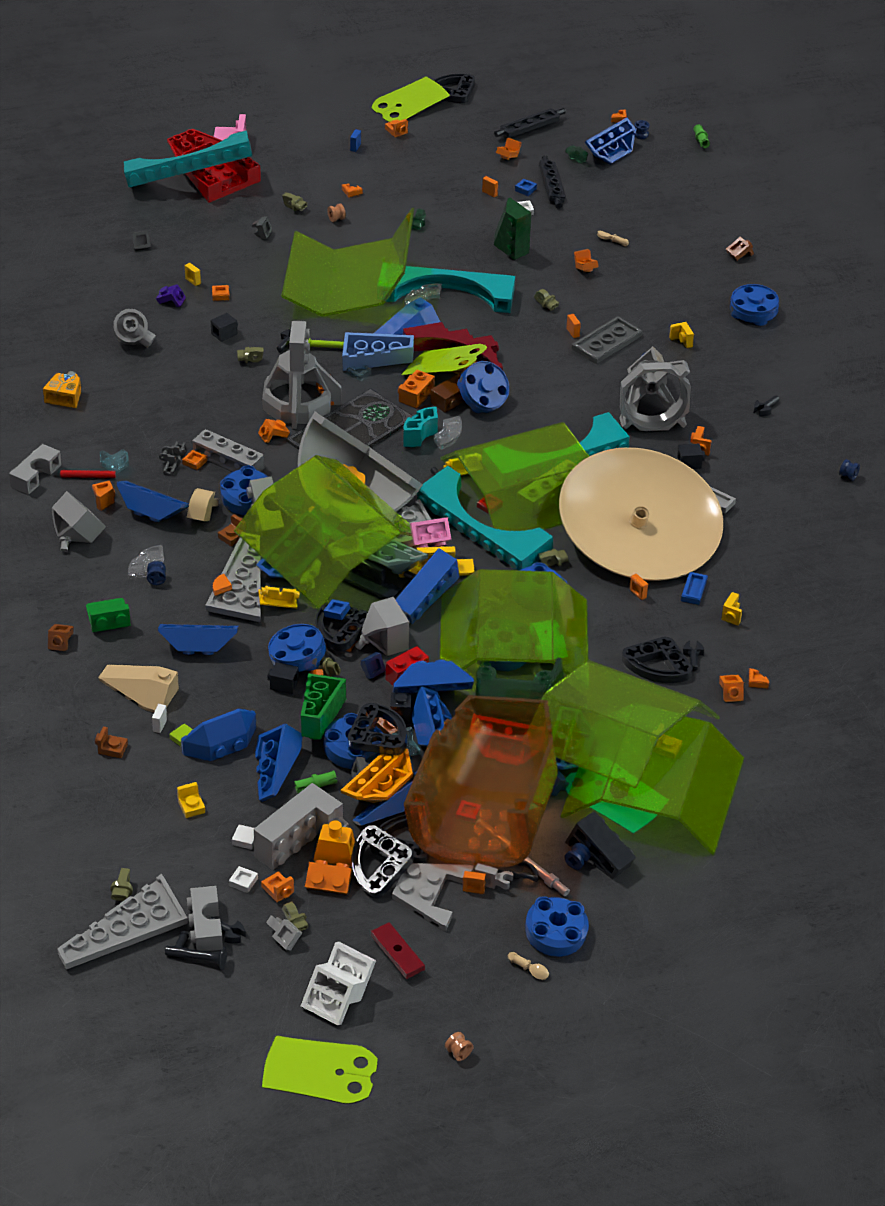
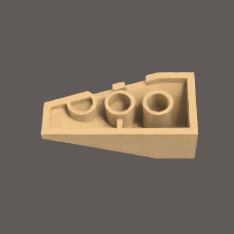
[98,665,179,712]

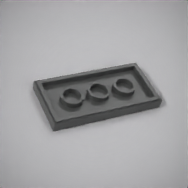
[572,316,643,364]

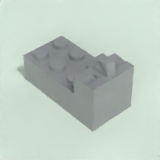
[253,783,348,870]

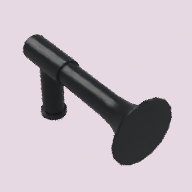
[165,931,227,970]

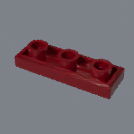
[371,922,425,979]

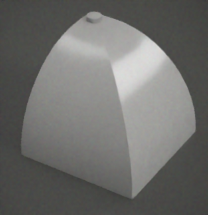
[298,412,423,524]

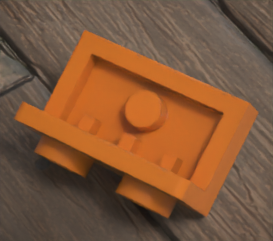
[305,860,353,895]

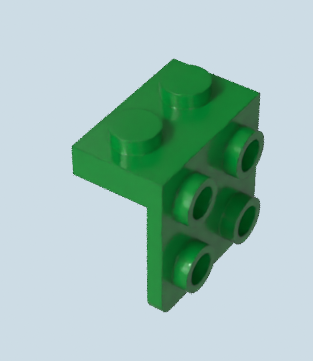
[86,598,131,632]

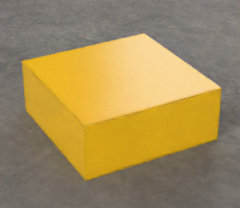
[185,263,201,286]

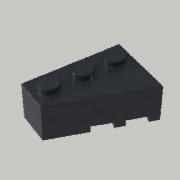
[565,811,636,880]

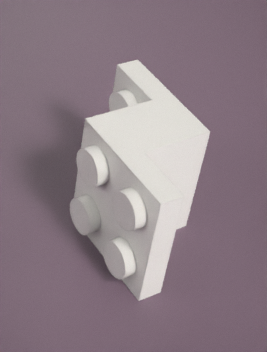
[301,942,376,1025]

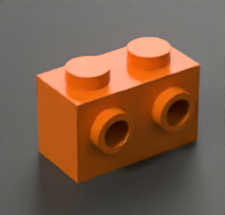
[398,370,435,408]

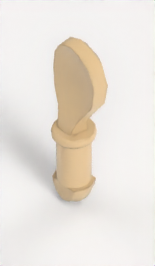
[597,231,629,246]
[508,952,549,980]

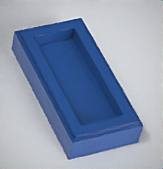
[681,572,708,605]

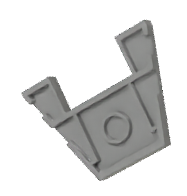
[392,863,474,931]

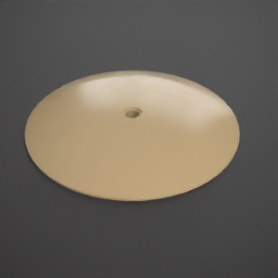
[559,448,723,581]

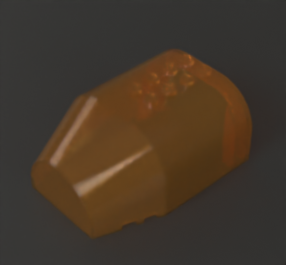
[404,695,558,867]

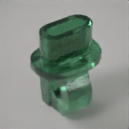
[565,145,589,163]
[409,209,426,230]

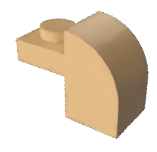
[187,488,219,521]

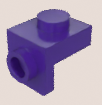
[156,284,186,307]

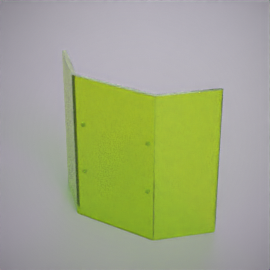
[281,208,414,317]
[440,422,589,531]
[234,455,412,609]
[440,569,589,690]
[522,660,720,788]
[560,705,744,855]

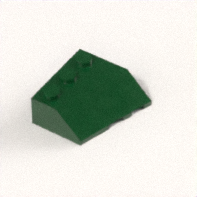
[493,198,532,260]

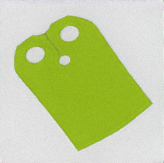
[371,77,450,122]
[402,344,487,375]
[262,1036,378,1103]

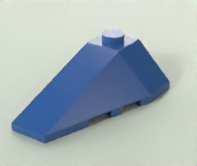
[373,297,440,335]
[255,724,303,802]
[353,771,438,825]

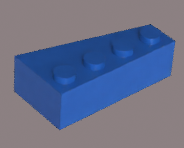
[396,548,460,624]

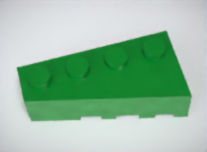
[301,673,346,739]

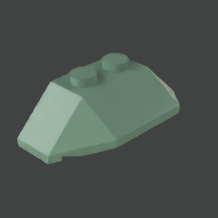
[359,531,428,574]

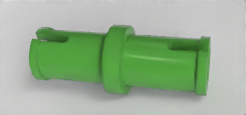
[693,124,710,148]
[294,770,337,794]

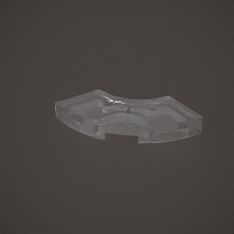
[405,284,442,306]
[434,416,462,450]
[128,545,164,579]

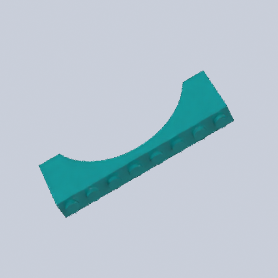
[124,130,252,187]
[378,264,515,313]
[482,412,630,489]
[417,466,554,571]

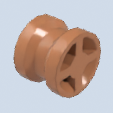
[327,203,346,222]
[445,1032,473,1061]

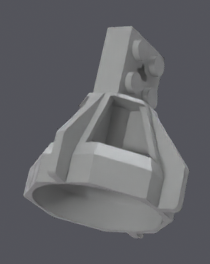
[262,321,341,429]
[619,346,691,431]

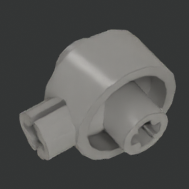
[114,309,156,348]

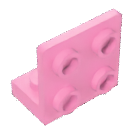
[214,114,246,140]
[409,517,451,550]

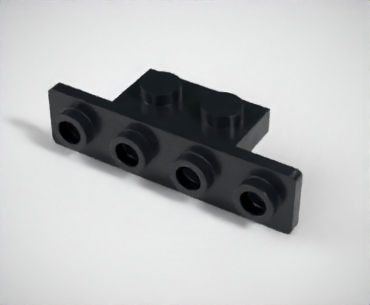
[329,553,401,599]

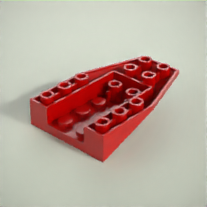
[167,129,261,203]

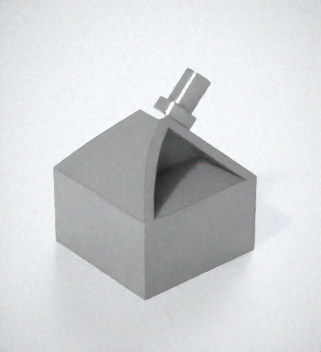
[52,491,106,552]
[355,597,409,656]

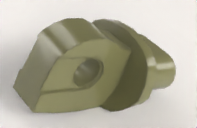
[282,192,308,211]
[534,289,559,311]
[237,347,263,363]
[538,549,568,567]
[315,657,341,677]
[110,868,133,901]
[282,902,309,931]

